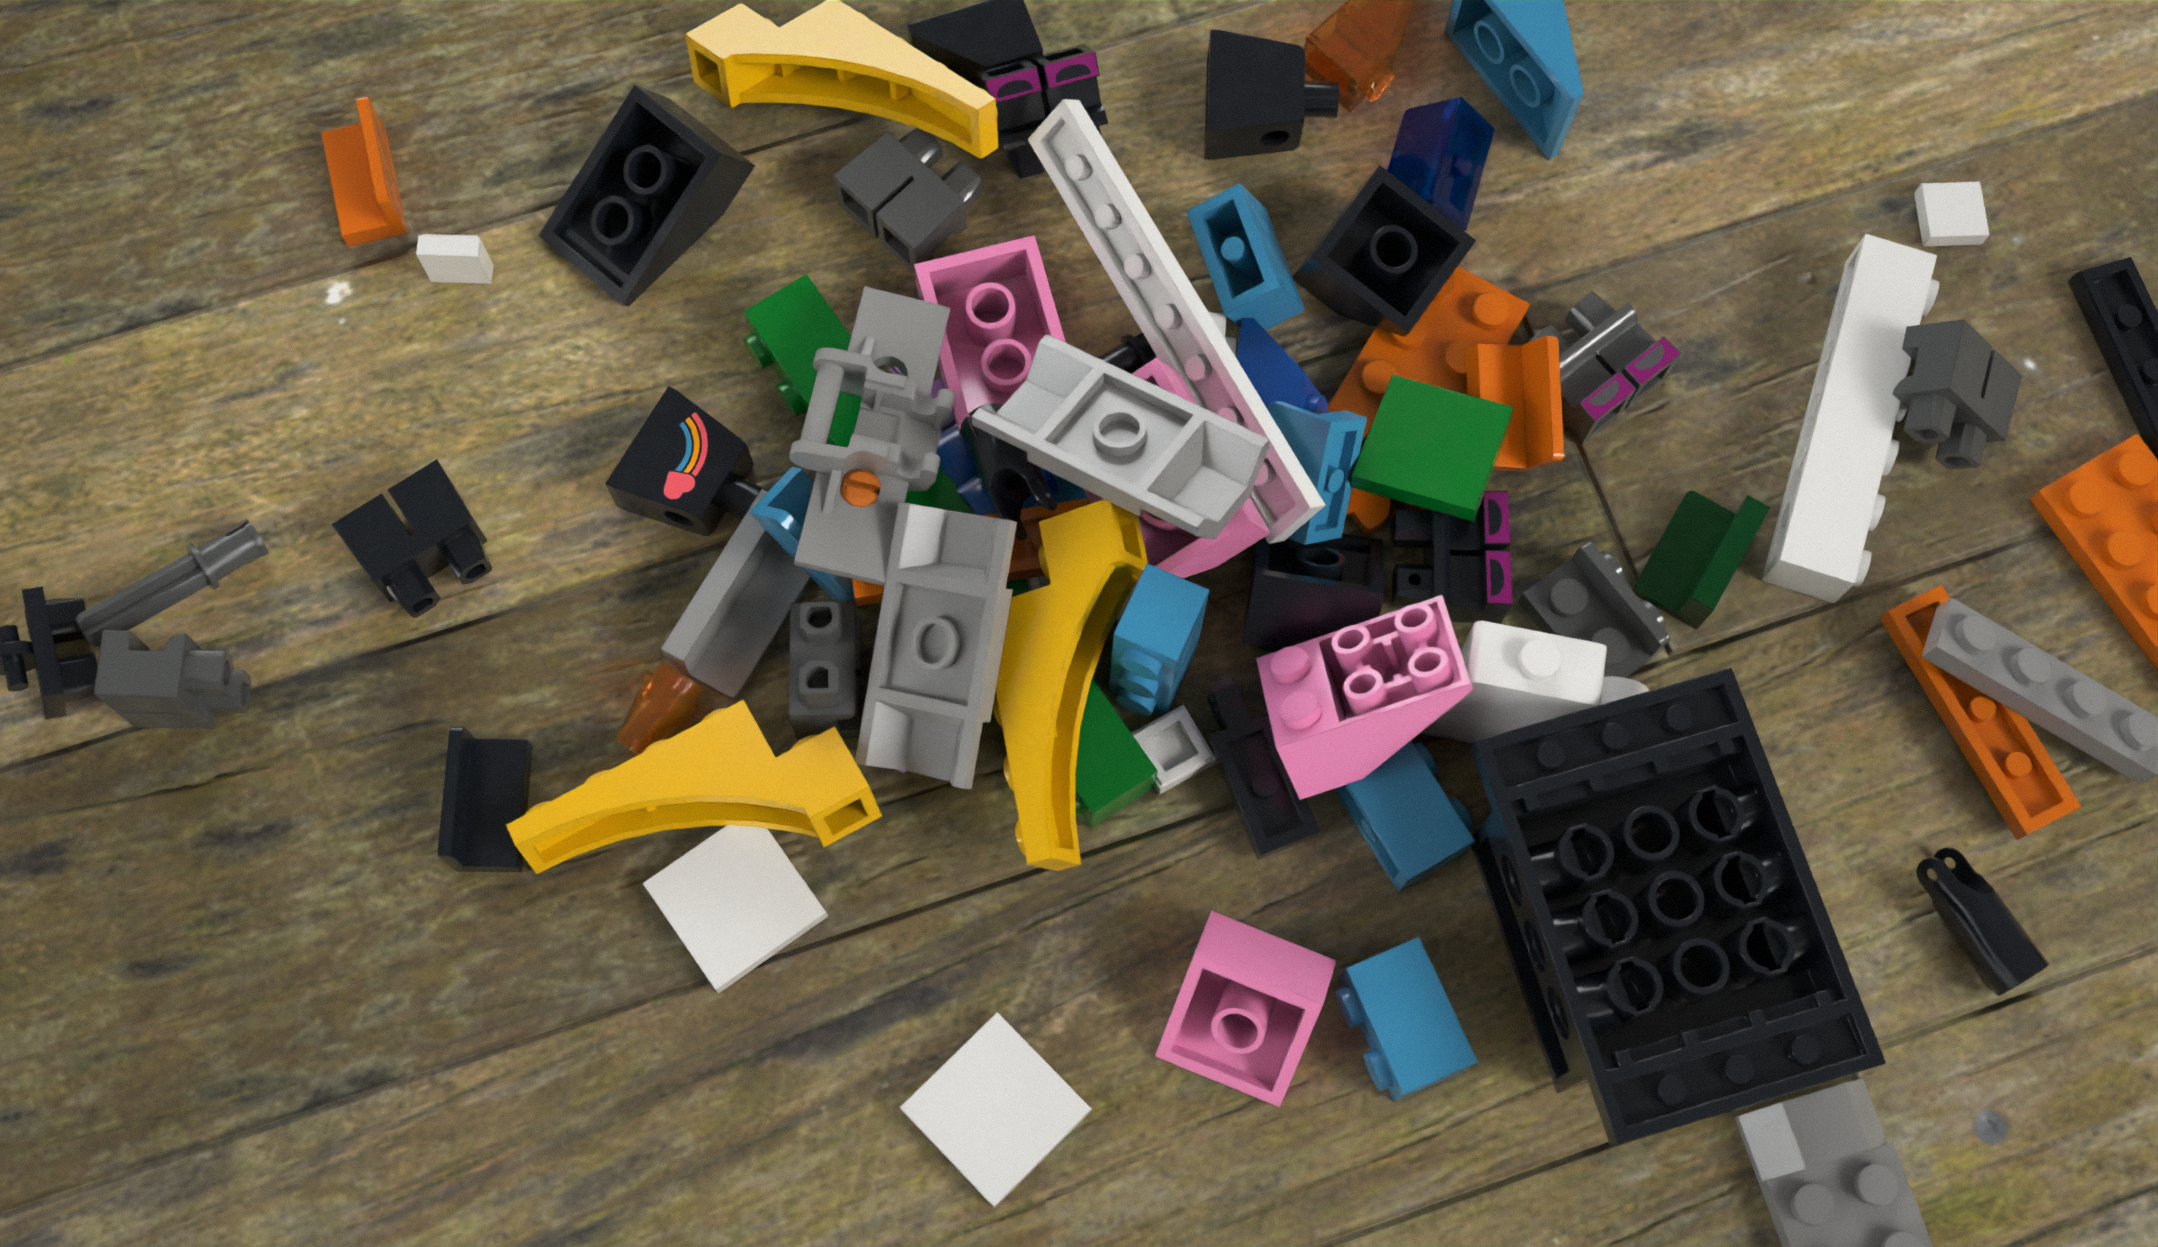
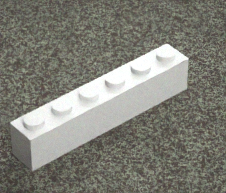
[1762,234,1939,603]

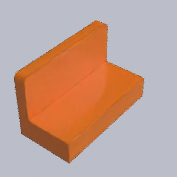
[321,96,408,247]
[1465,336,1564,472]

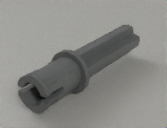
[76,519,269,647]

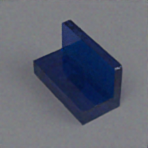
[1387,97,1495,231]

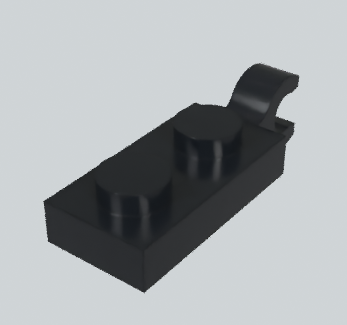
[1207,678,1321,860]

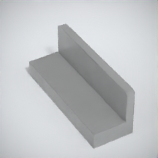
[661,489,812,701]

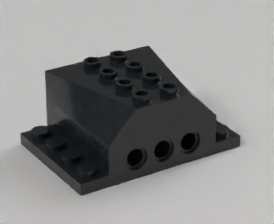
[1470,668,1886,1148]

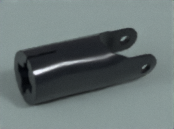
[960,403,1057,540]
[1916,847,2049,996]

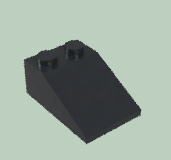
[538,85,755,307]

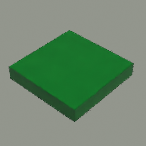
[1352,375,1513,522]

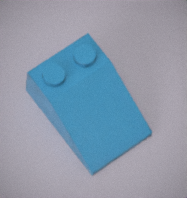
[1444,0,1584,160]

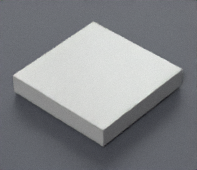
[643,825,828,994]
[900,1012,1092,1208]

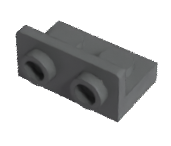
[1518,541,1670,678]

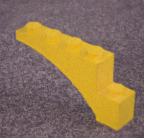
[685,0,999,159]
[993,499,1148,871]
[506,699,882,874]

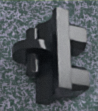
[0,586,98,720]

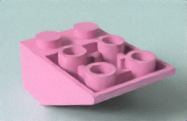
[1256,595,1473,800]

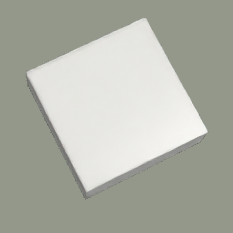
[1914,182,1990,247]
[416,234,494,284]
[1131,704,1216,795]

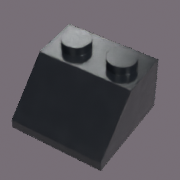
[1292,165,1476,337]
[1243,533,1384,653]

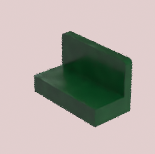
[1632,491,1770,629]

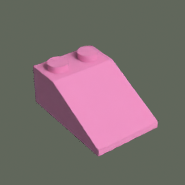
[914,235,1066,439]

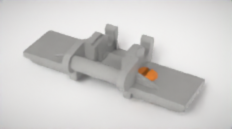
[789,286,955,586]

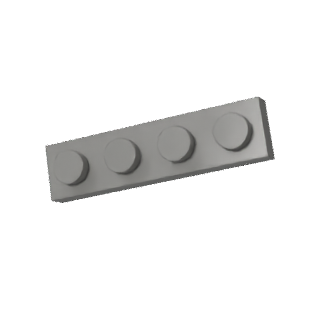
[1921,597,2158,785]

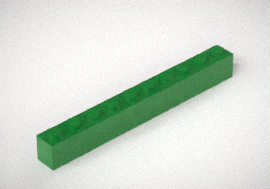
[743,274,1158,829]

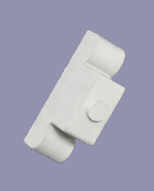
[1421,621,1650,743]

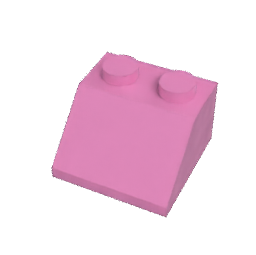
[1155,911,1336,1107]

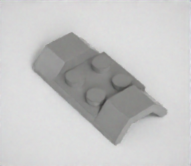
[971,334,1269,539]
[855,502,1017,789]
[1734,1078,1933,1247]

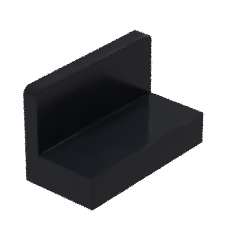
[438,726,533,872]

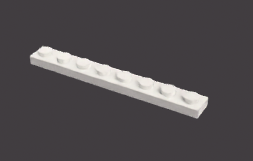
[1028,99,1326,544]

